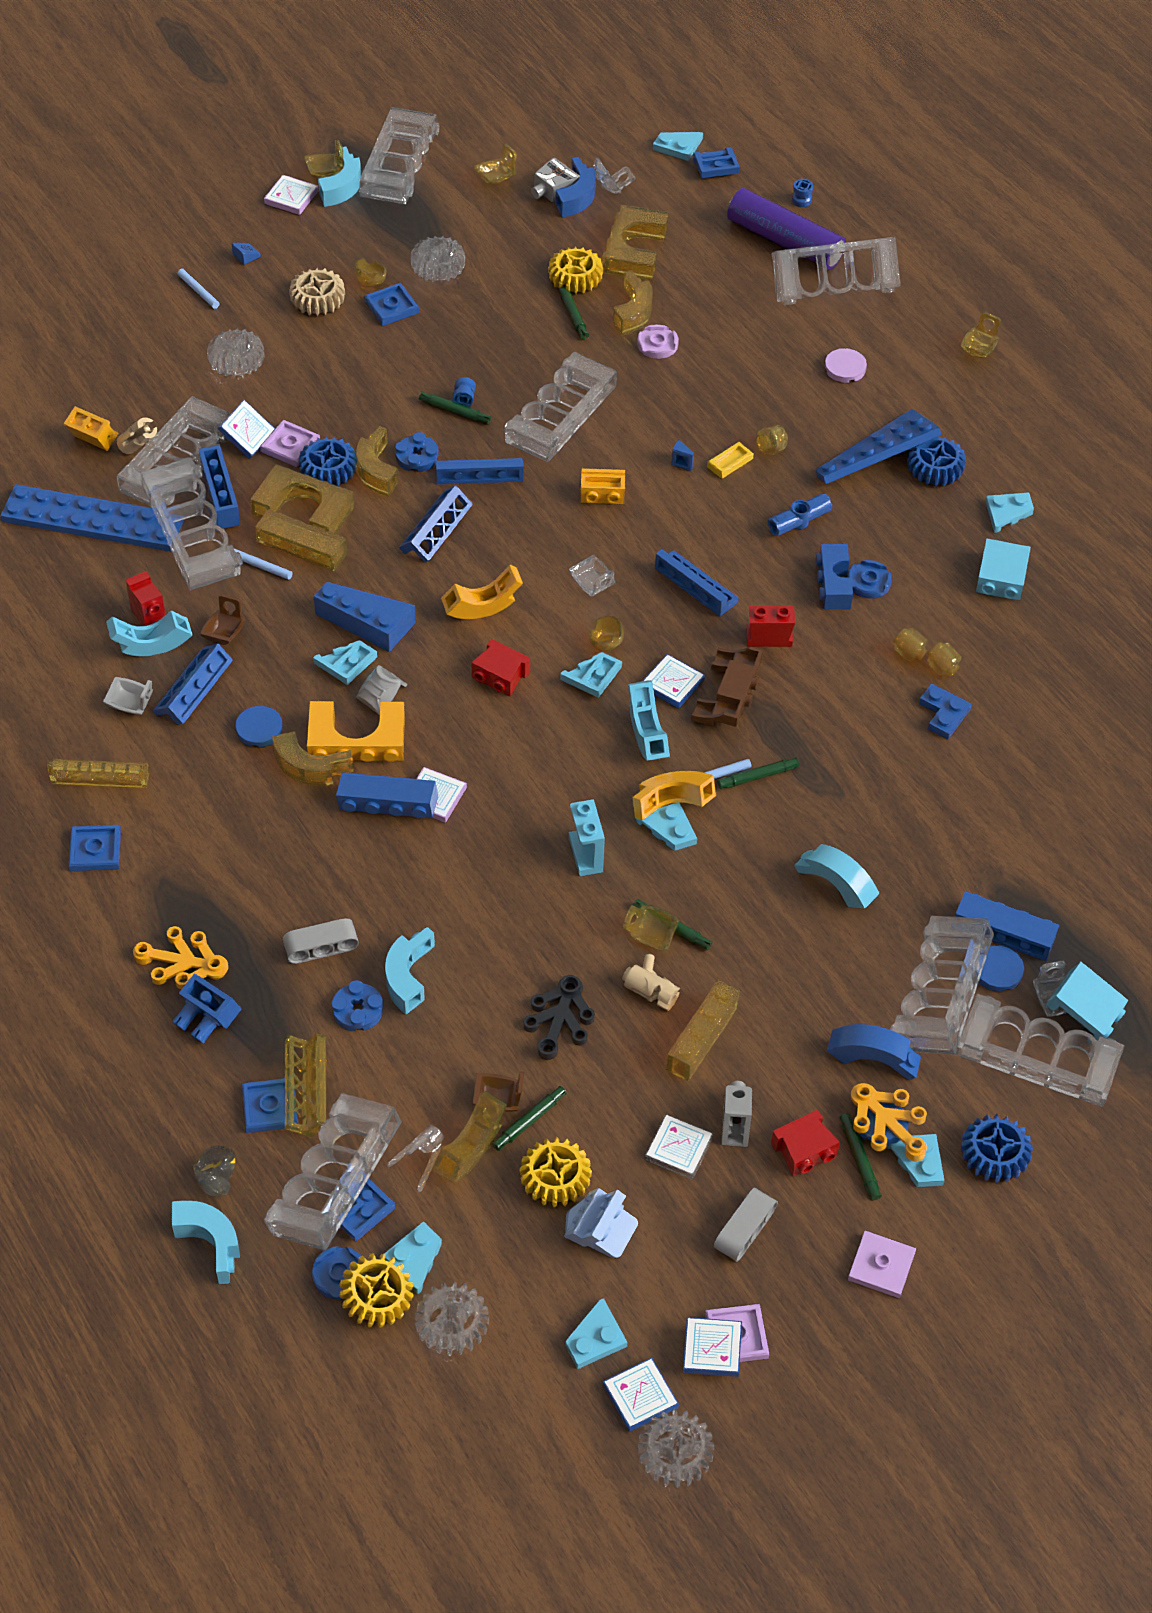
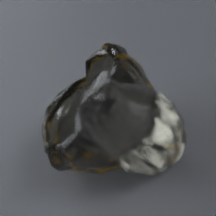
[192,1145,236,1197]

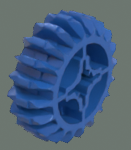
[298,437,357,488]
[907,437,966,487]
[961,1114,1033,1183]

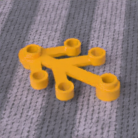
[133,926,228,990]
[851,1083,927,1162]

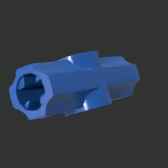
[768,493,832,536]

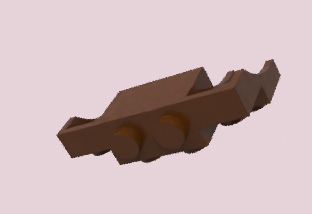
[691,647,763,727]

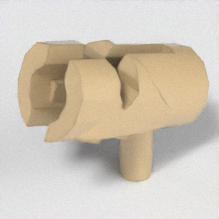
[117,418,157,454]
[622,954,680,1011]

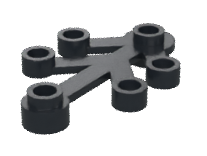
[524,975,595,1060]

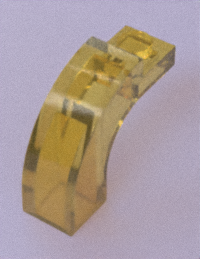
[613,270,653,336]
[356,426,399,497]
[272,732,354,786]
[432,1091,507,1184]

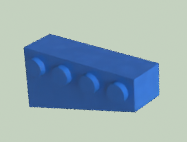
[314,582,416,652]

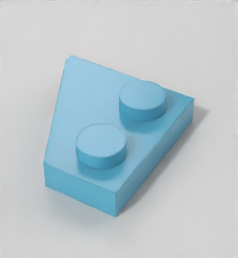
[653,132,703,161]
[985,493,1034,533]
[313,640,377,685]
[560,652,622,698]
[636,802,697,851]
[886,1134,944,1187]
[384,1222,442,1294]
[565,1298,627,1369]

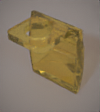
[304,140,343,177]
[474,144,517,184]
[961,312,1001,358]
[622,905,679,951]

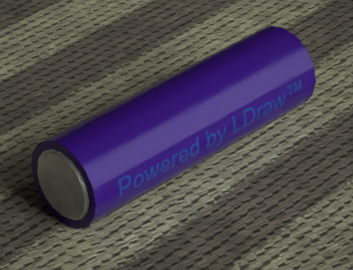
[727,188,846,270]

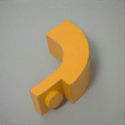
[441,565,523,620]
[632,771,716,820]

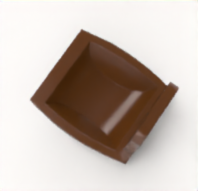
[200,594,246,645]
[472,1072,524,1112]

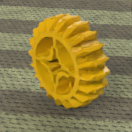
[548,246,603,294]
[520,1137,592,1208]
[339,1253,413,1328]

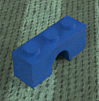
[816,544,853,609]

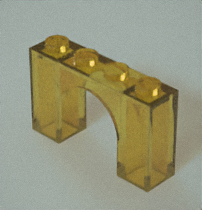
[602,205,669,281]
[250,465,354,542]

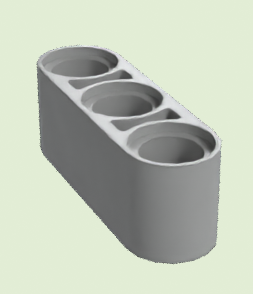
[282,918,359,964]
[714,1188,778,1262]

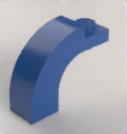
[555,157,596,218]
[827,1024,921,1080]

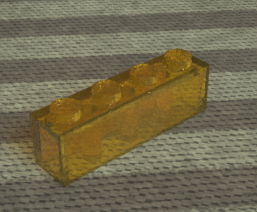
[255,509,348,571]
[666,980,740,1081]

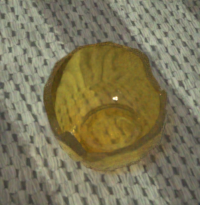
[355,258,387,286]
[590,615,624,651]

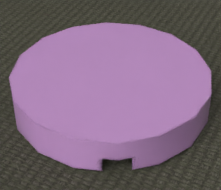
[637,325,679,359]
[825,348,867,383]

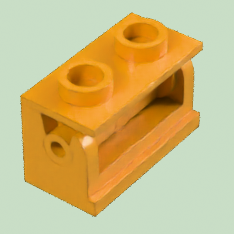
[64,406,119,451]
[581,469,625,504]

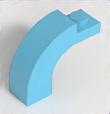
[318,147,361,207]
[106,611,192,656]
[628,680,670,761]
[794,844,879,909]
[385,927,435,1015]
[172,1201,240,1284]

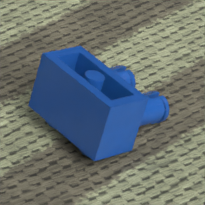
[172,973,241,1044]

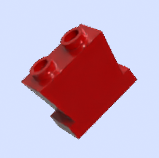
[126,571,166,626]
[746,605,795,647]
[471,639,530,696]
[771,1109,840,1177]

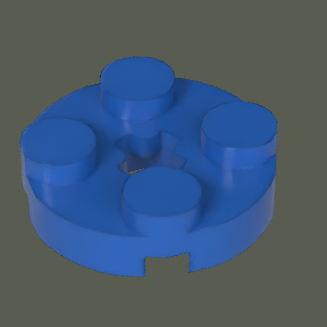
[396,432,439,472]
[332,980,383,1031]

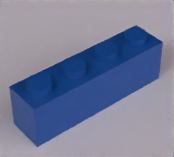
[198,445,240,529]
[336,773,438,818]
[952,891,1059,961]

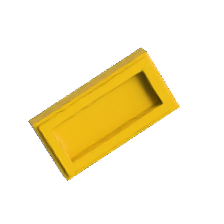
[707,442,754,479]

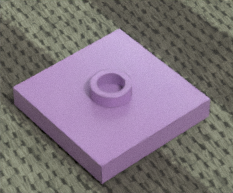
[848,1231,916,1299]

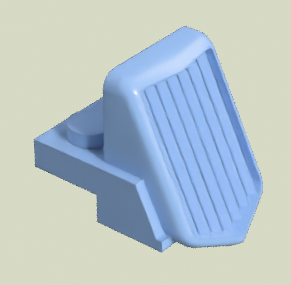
[564,1188,638,1258]

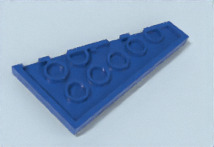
[815,409,941,484]

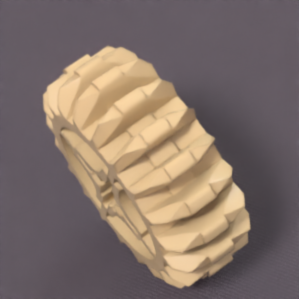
[289,268,345,316]

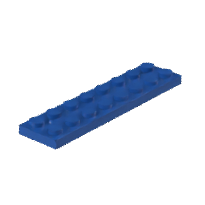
[0,484,184,552]

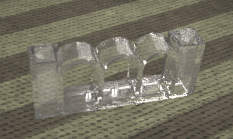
[359,107,439,204]
[772,237,901,305]
[504,352,617,462]
[117,396,231,510]
[141,457,243,590]
[890,916,994,1055]
[955,994,1124,1107]
[264,1093,402,1251]

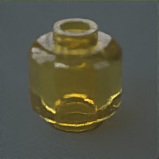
[756,424,788,455]
[893,628,928,662]
[927,642,962,676]

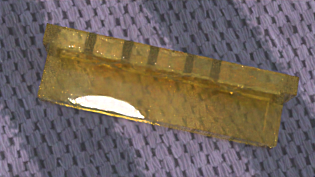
[47,759,150,788]
[285,1033,326,1137]

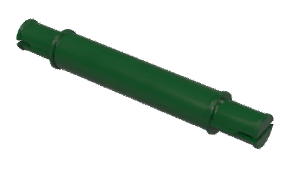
[558,285,589,339]
[419,391,491,424]
[717,757,799,789]
[633,899,713,951]
[492,1086,567,1151]
[839,1113,882,1201]

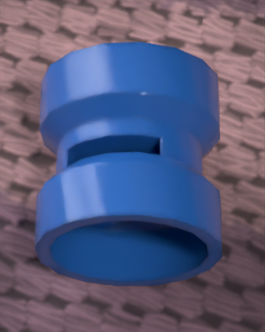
[792,179,813,207]
[453,377,476,407]

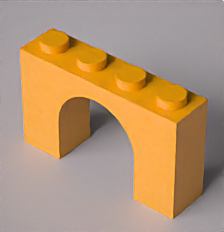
[307,701,405,762]

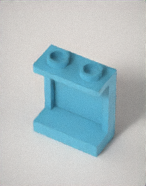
[976,539,1031,600]
[569,799,605,876]
[1046,962,1128,1043]

